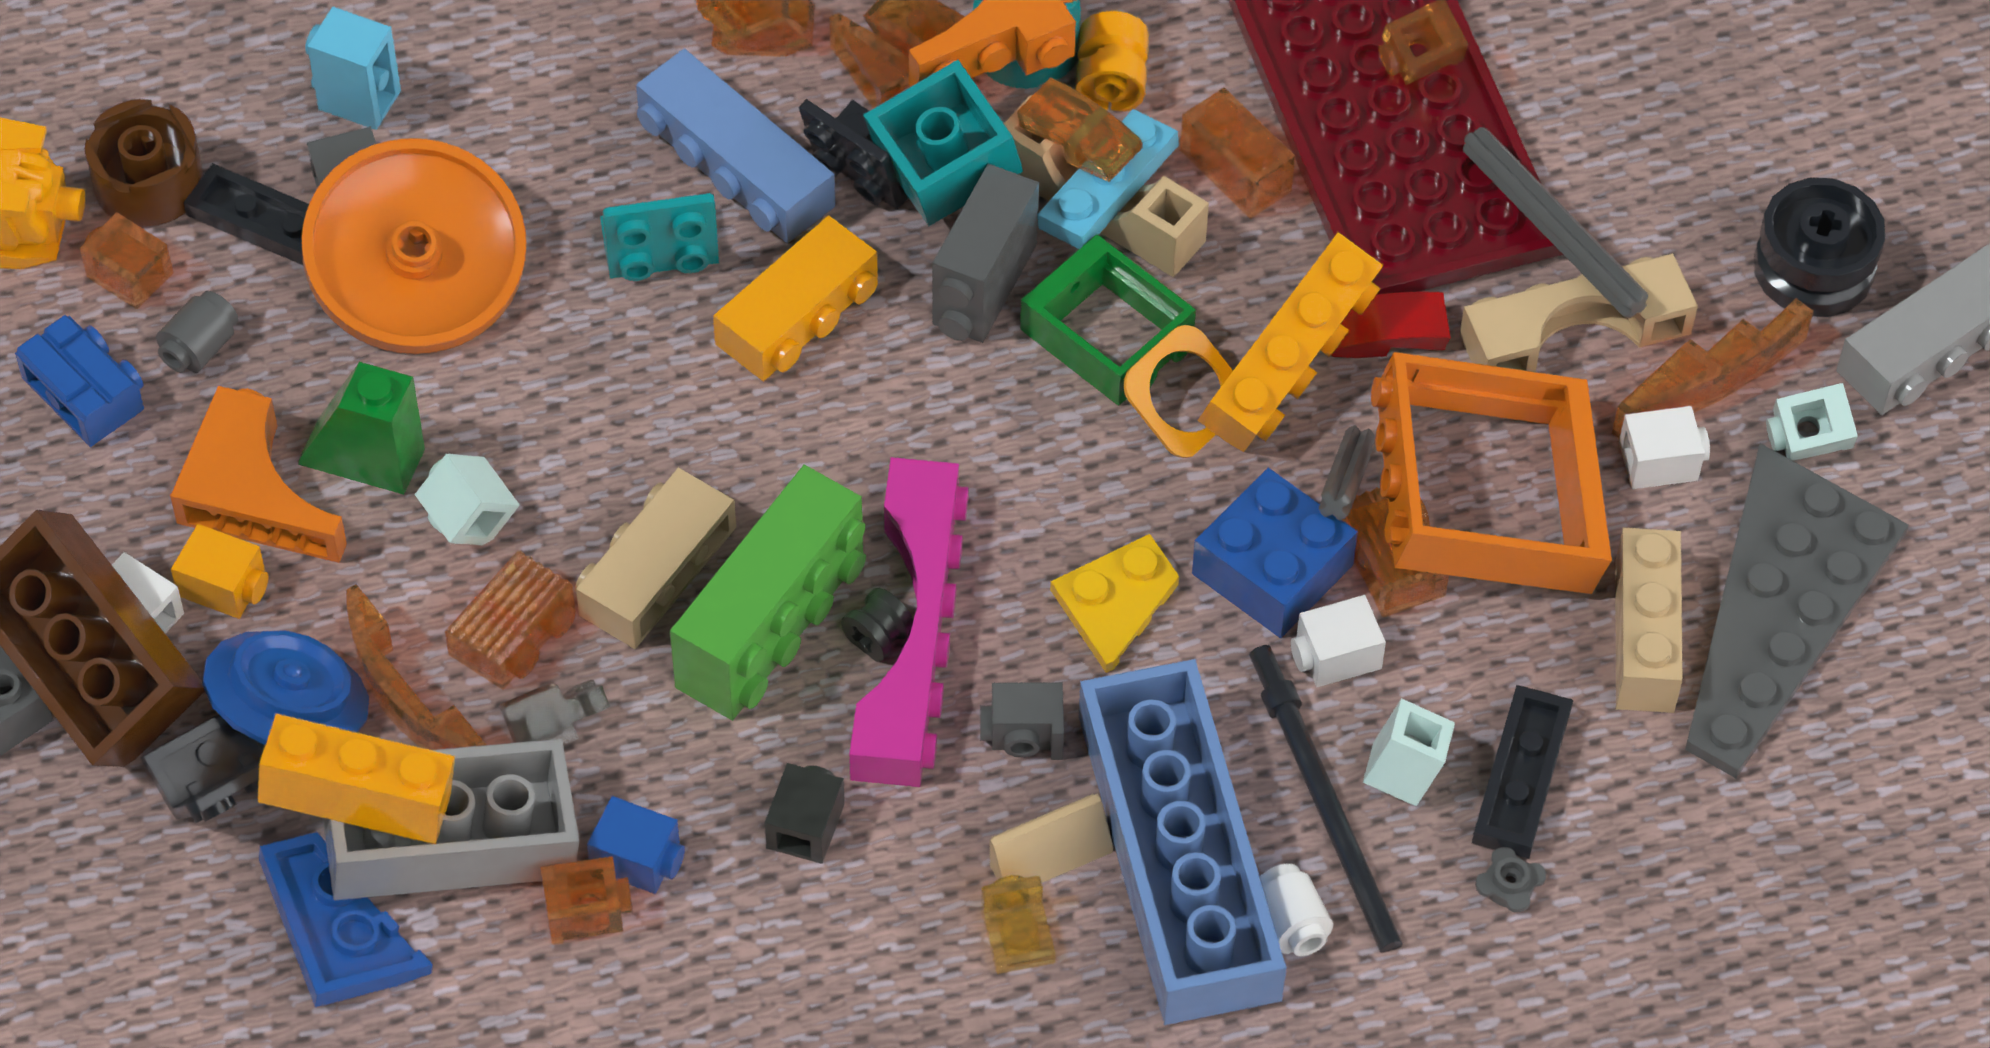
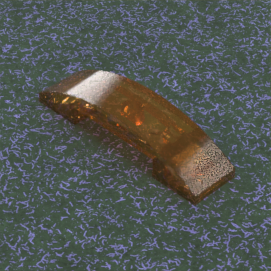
[346,584,486,750]

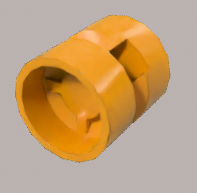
[1075,11,1149,111]

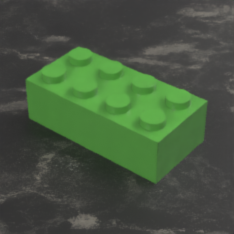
[670,464,866,721]

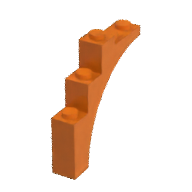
[909,0,1076,87]

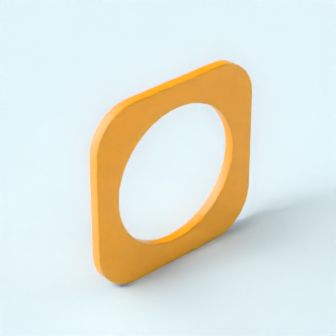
[1124,325,1233,458]

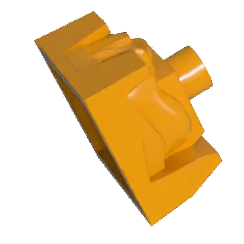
[0,117,85,269]

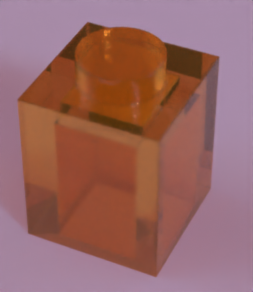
[79,212,174,309]

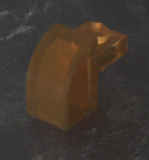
[696,0,815,57]

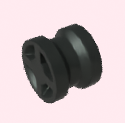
[841,587,913,662]

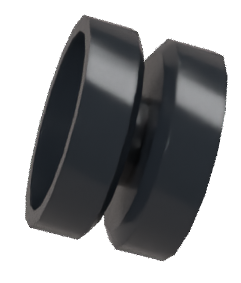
[1754,177,1886,317]

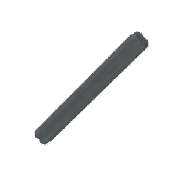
[1463,127,1648,318]

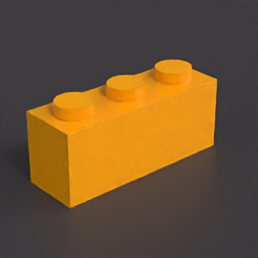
[713,215,878,382]
[258,714,455,844]

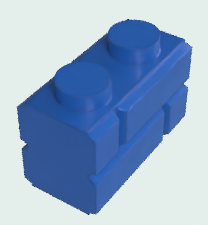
[15,315,144,447]

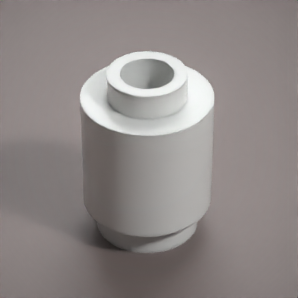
[1260,864,1333,956]

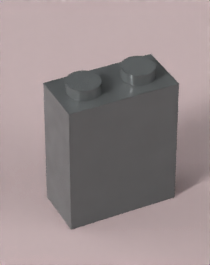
[932,164,1039,343]

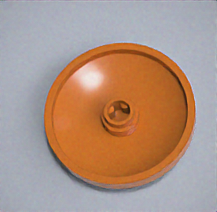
[302,138,526,354]

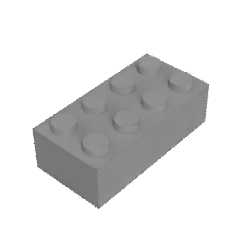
[323,739,579,900]

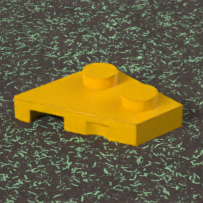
[1050,534,1179,673]

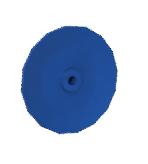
[202,630,369,745]

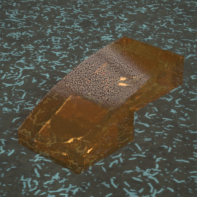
[1017,77,1143,182]

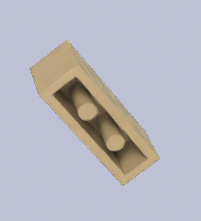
[575,467,736,649]
[1615,528,1683,713]

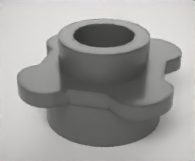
[1475,847,1546,912]

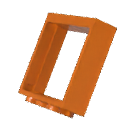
[1371,352,1612,594]

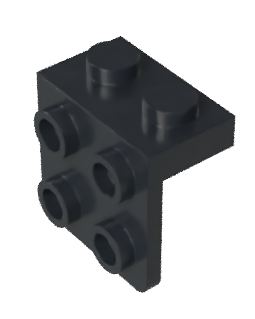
[140,714,265,823]

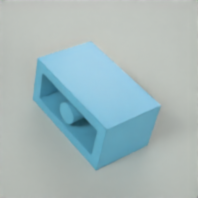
[305,6,401,130]

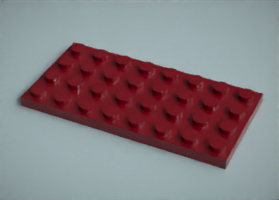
[1228,0,1563,295]

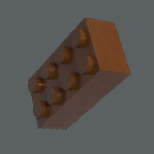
[0,509,205,767]

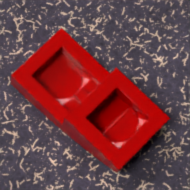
[1331,291,1451,358]

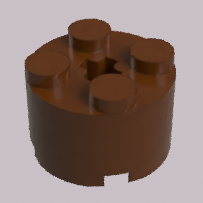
[84,99,204,229]

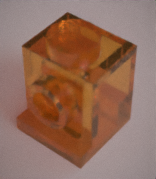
[1378,0,1468,85]
[541,856,633,945]

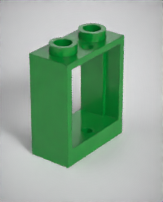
[1020,234,1196,406]

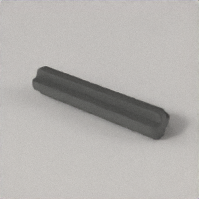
[1318,425,1375,521]

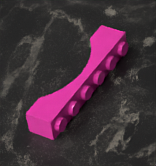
[849,457,969,787]

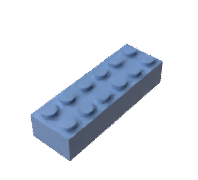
[1079,659,1286,1025]

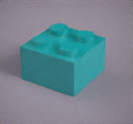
[863,60,1023,226]

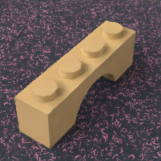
[1004,95,1209,278]
[1460,254,1698,372]

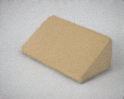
[989,794,1113,897]

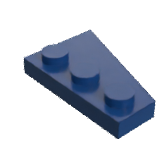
[258,832,433,1008]

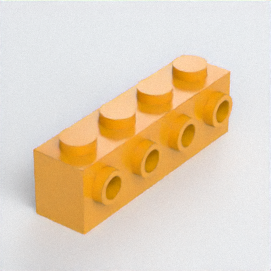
[1197,232,1383,452]

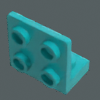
[600,193,719,281]

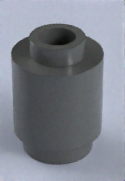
[156,291,238,373]

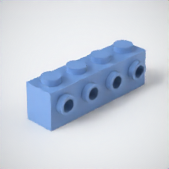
[636,48,835,244]

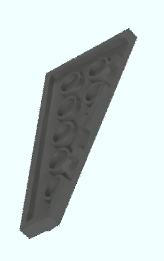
[1685,443,1909,778]

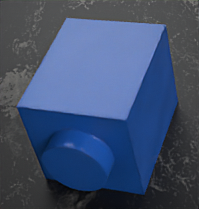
[587,796,685,894]

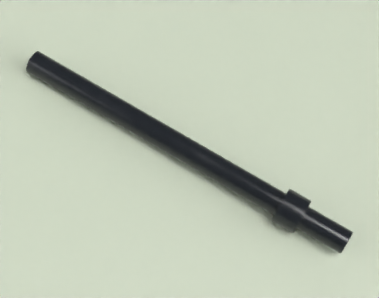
[1249,645,1403,953]

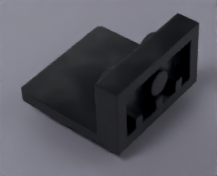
[798,99,909,210]

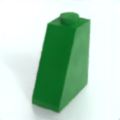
[298,362,425,495]

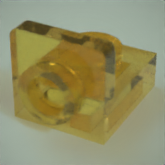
[981,875,1056,974]

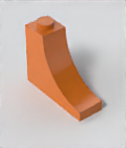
[170,386,347,563]

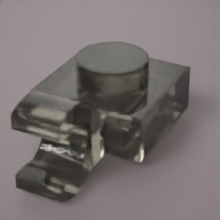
[499,679,610,745]

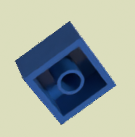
[1192,467,1358,639]

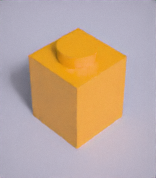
[171,524,269,619]

